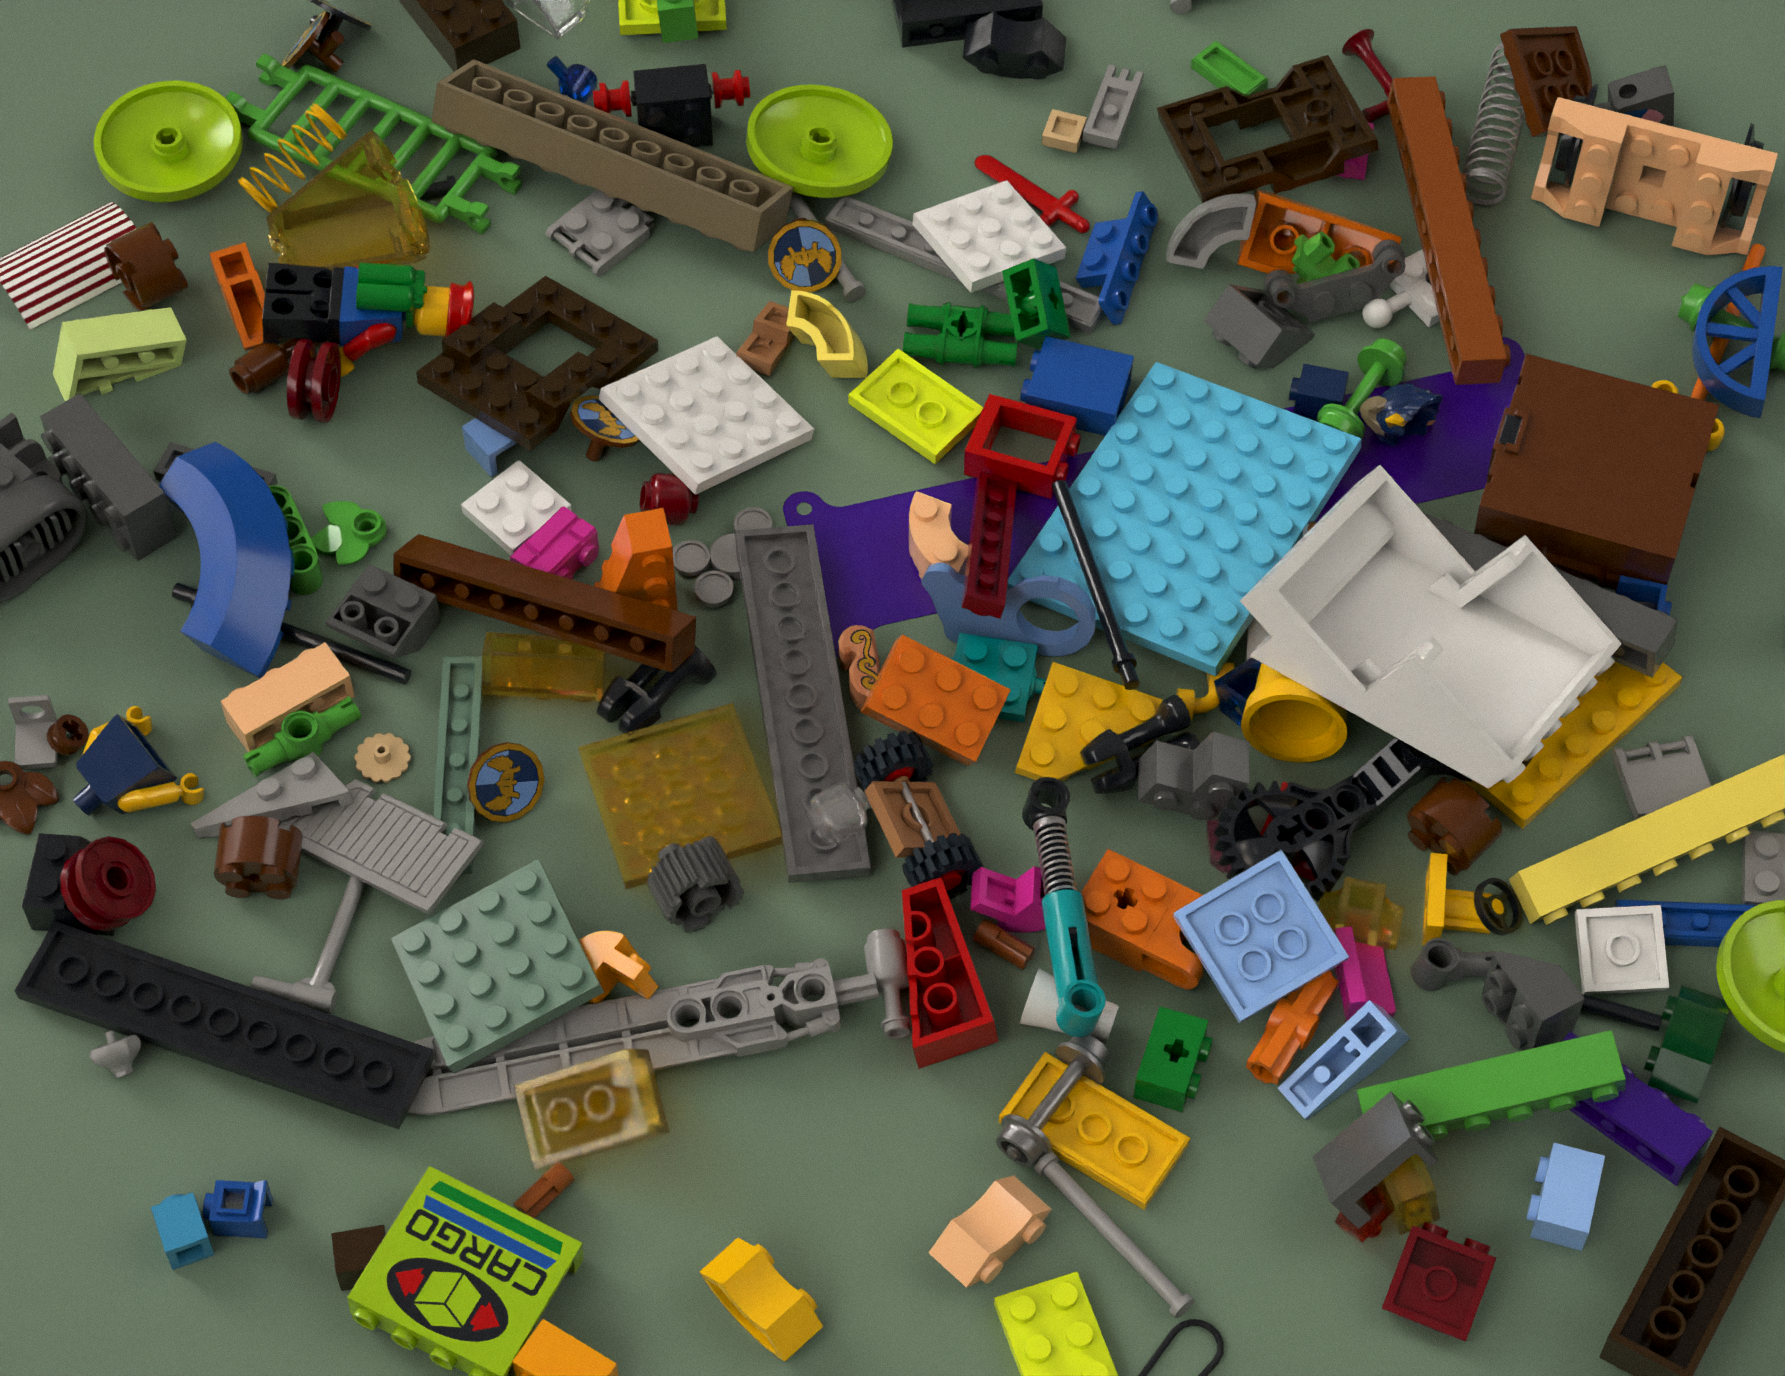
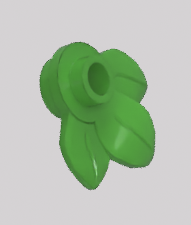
[311,501,387,566]

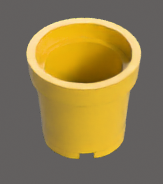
[1241,663,1347,763]

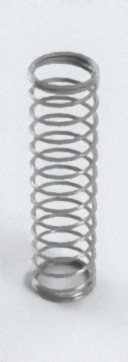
[1463,43,1525,205]

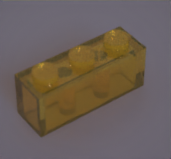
[482,632,606,702]

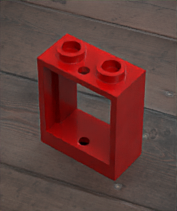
[964,394,1081,499]

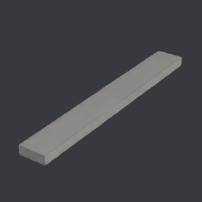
[825,196,1104,335]

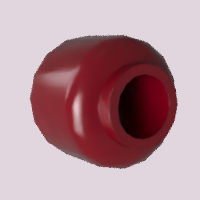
[639,473,699,525]

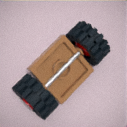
[853,731,984,899]

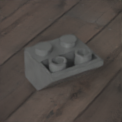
[326,564,441,658]
[1481,951,1584,1051]

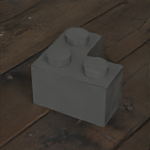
[1138,731,1249,821]

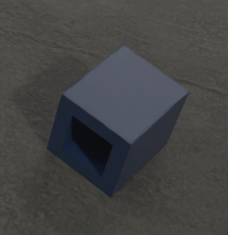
[1289,364,1349,421]

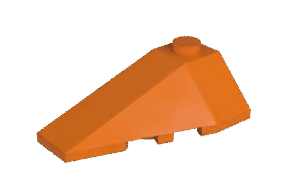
[1237,188,1402,274]

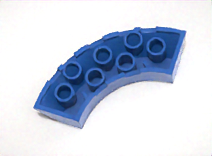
[159,442,294,679]

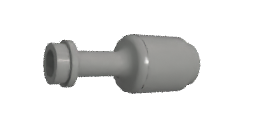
[864,929,911,1039]

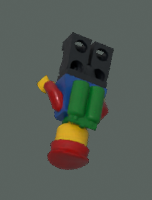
[262,262,475,377]

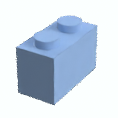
[1526,1142,1605,1251]

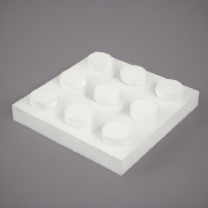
[912,180,1066,293]

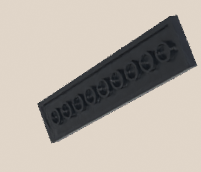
[14,921,435,1130]

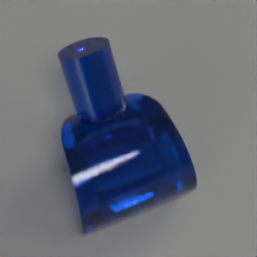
[546,56,598,104]

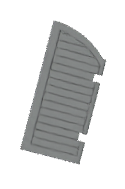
[279,779,484,915]

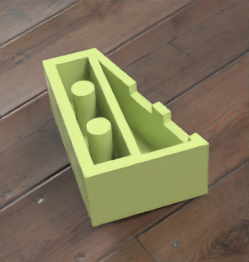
[53,307,187,401]

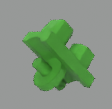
[1292,231,1360,284]

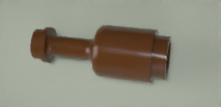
[229,338,319,394]

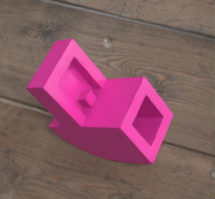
[970,866,1048,933]

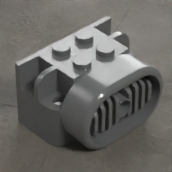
[0,412,87,602]

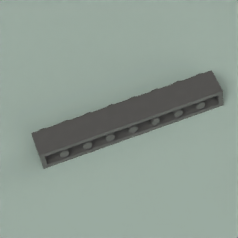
[1423,512,1678,678]

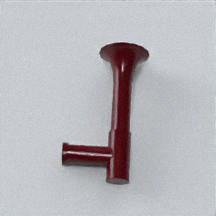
[1342,29,1393,123]

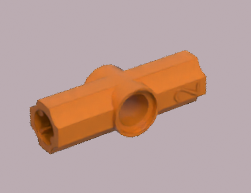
[1246,971,1339,1085]

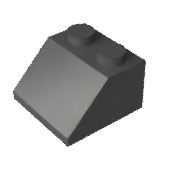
[1204,284,1315,369]

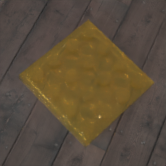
[578,703,782,889]

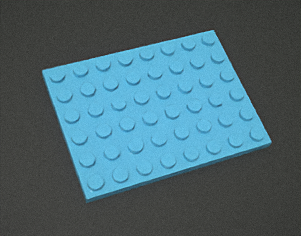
[1007,362,1361,676]

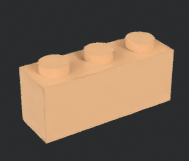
[220,642,355,752]

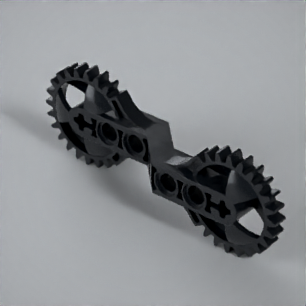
[1214,737,1534,902]

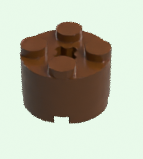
[104,222,188,311]
[1407,777,1503,876]
[214,816,303,900]

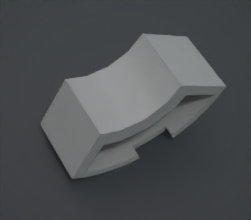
[1166,194,1256,269]

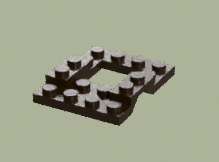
[1157,55,1378,203]
[416,276,658,451]

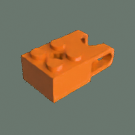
[1081,849,1203,990]

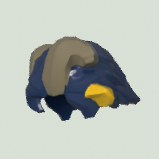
[1360,383,1443,447]

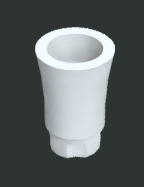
[1020,968,1119,1044]

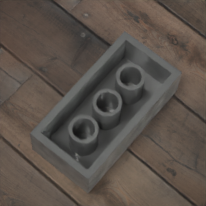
[40,393,177,561]

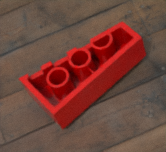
[902,877,999,1069]

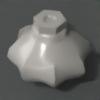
[89,1030,141,1078]

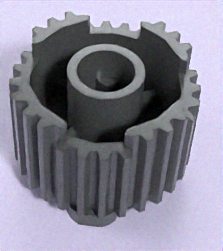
[647,836,744,932]

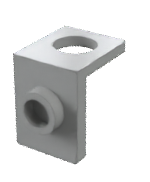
[8,695,58,769]

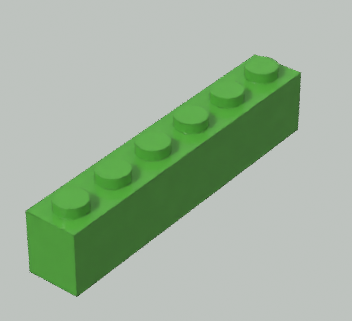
[1357,1030,1626,1141]

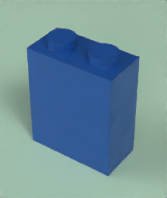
[1020,336,1134,436]

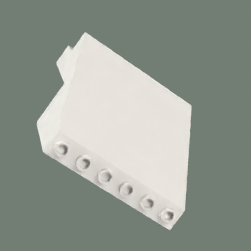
[1240,465,1622,788]

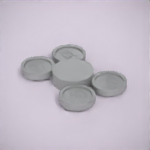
[673,507,773,608]

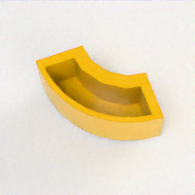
[699,1238,823,1362]

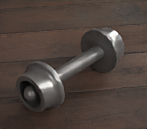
[996,1035,1111,1167]

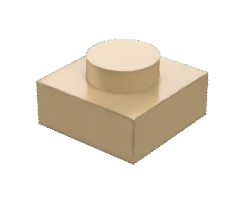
[1042,109,1087,153]

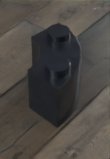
[963,12,1066,80]

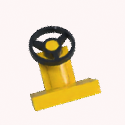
[1422,853,1522,945]

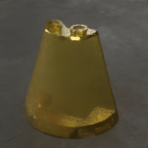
[266,130,430,271]

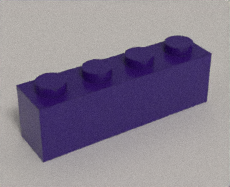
[1561,1031,1713,1186]

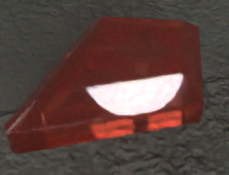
[1335,1184,1393,1243]

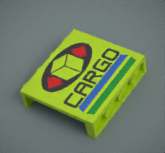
[347,1166,584,1376]

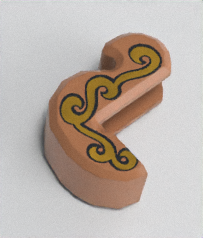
[839,625,881,710]

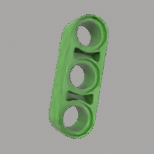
[269,485,323,595]

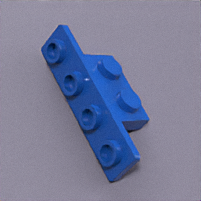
[1075,191,1158,325]

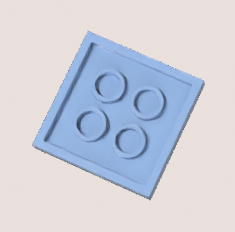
[1173,850,1349,1024]

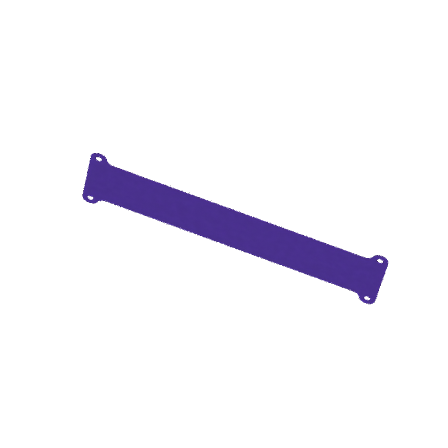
[783,337,1525,658]

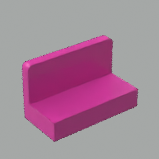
[1334,927,1396,1022]

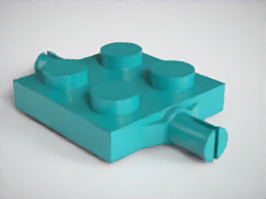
[951,633,1047,722]

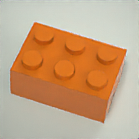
[860,634,1011,766]

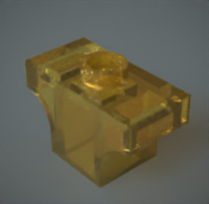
[1319,876,1405,950]

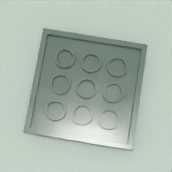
[391,859,604,1074]

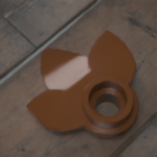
[0,761,59,835]

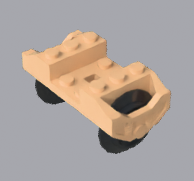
[1531,83,1778,255]

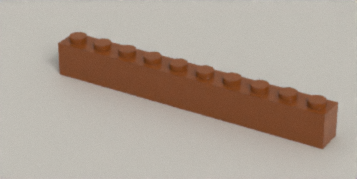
[1387,76,1511,385]

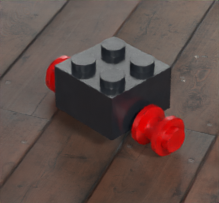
[593,64,750,148]

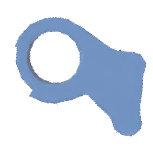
[921,563,1096,657]

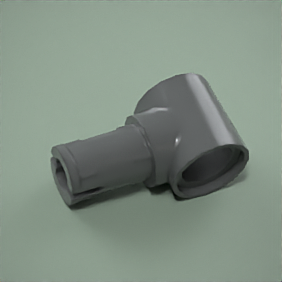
[1411,938,1496,991]

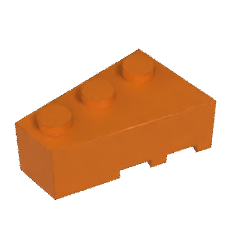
[594,508,678,611]

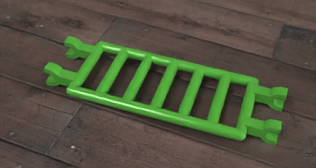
[225,53,522,234]

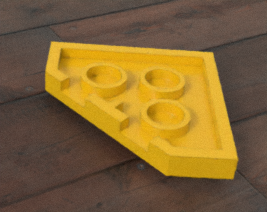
[1014,662,1163,782]

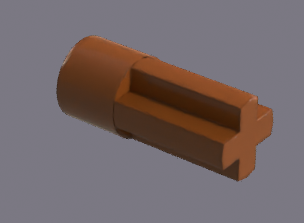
[973,919,1035,970]
[513,1162,575,1219]

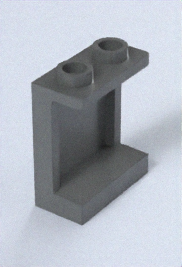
[1313,1091,1438,1229]

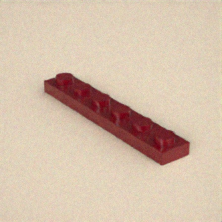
[962,471,1017,619]

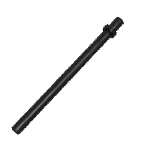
[1052,480,1140,690]
[172,583,411,685]

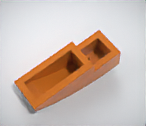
[209,242,281,351]

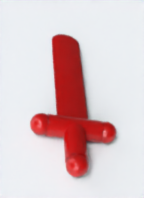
[974,155,1090,234]

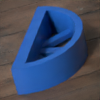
[1692,266,1783,418]

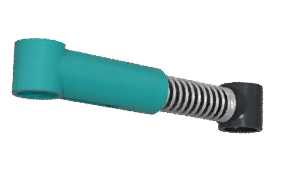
[1022,777,1106,1037]

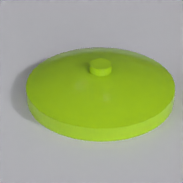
[93,80,243,202]
[746,84,893,198]
[1716,900,1785,1053]

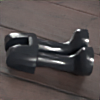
[597,645,717,739]
[1079,694,1200,794]

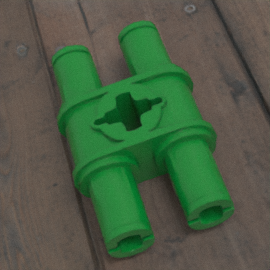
[903,302,1018,368]

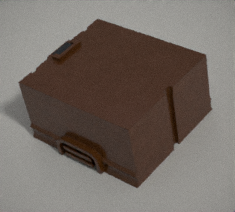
[1474,354,1719,589]

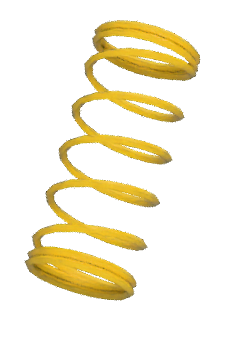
[238,103,347,214]

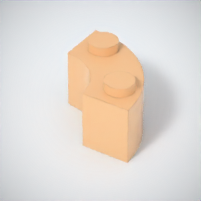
[909,491,969,579]
[929,1175,1052,1288]

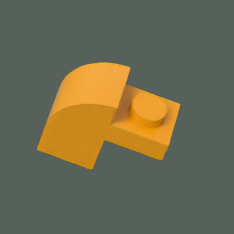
[580,931,658,1004]

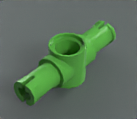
[242,696,362,778]

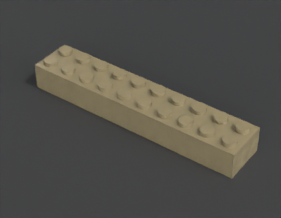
[431,59,793,252]

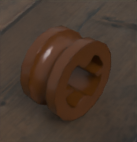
[47,714,89,756]

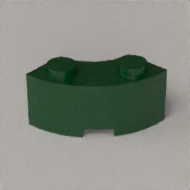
[1644,985,1729,1103]

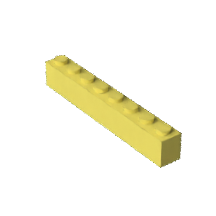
[1509,754,1785,925]

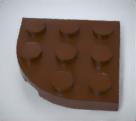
[1500,26,1592,137]

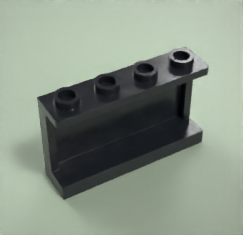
[891,0,1043,48]

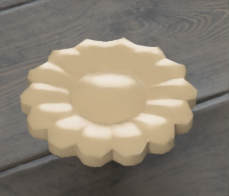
[354,733,411,783]

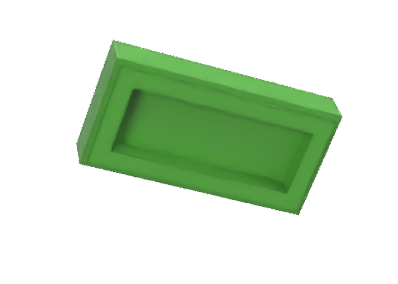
[1191,41,1269,96]

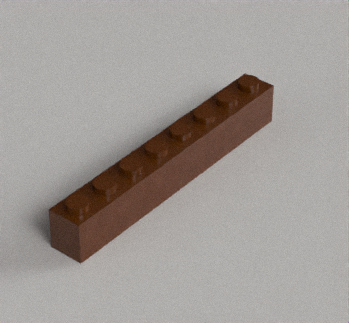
[393,534,696,673]

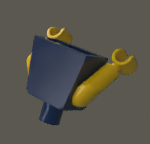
[73,706,204,816]

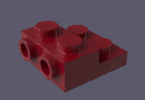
[1382,1221,1496,1342]

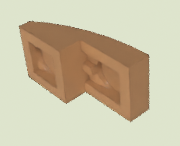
[736,301,795,376]

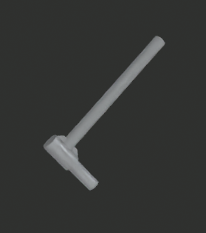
[251,876,366,1013]

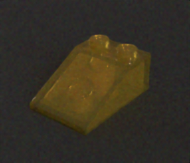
[514,1048,670,1169]

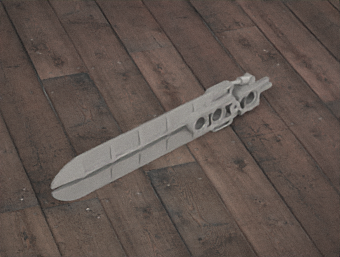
[408,958,879,1115]

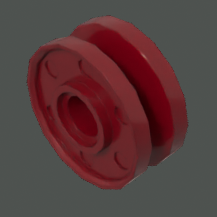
[287,339,341,423]
[60,836,156,931]

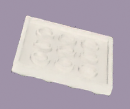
[599,336,814,495]

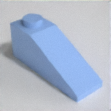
[1278,1000,1410,1120]

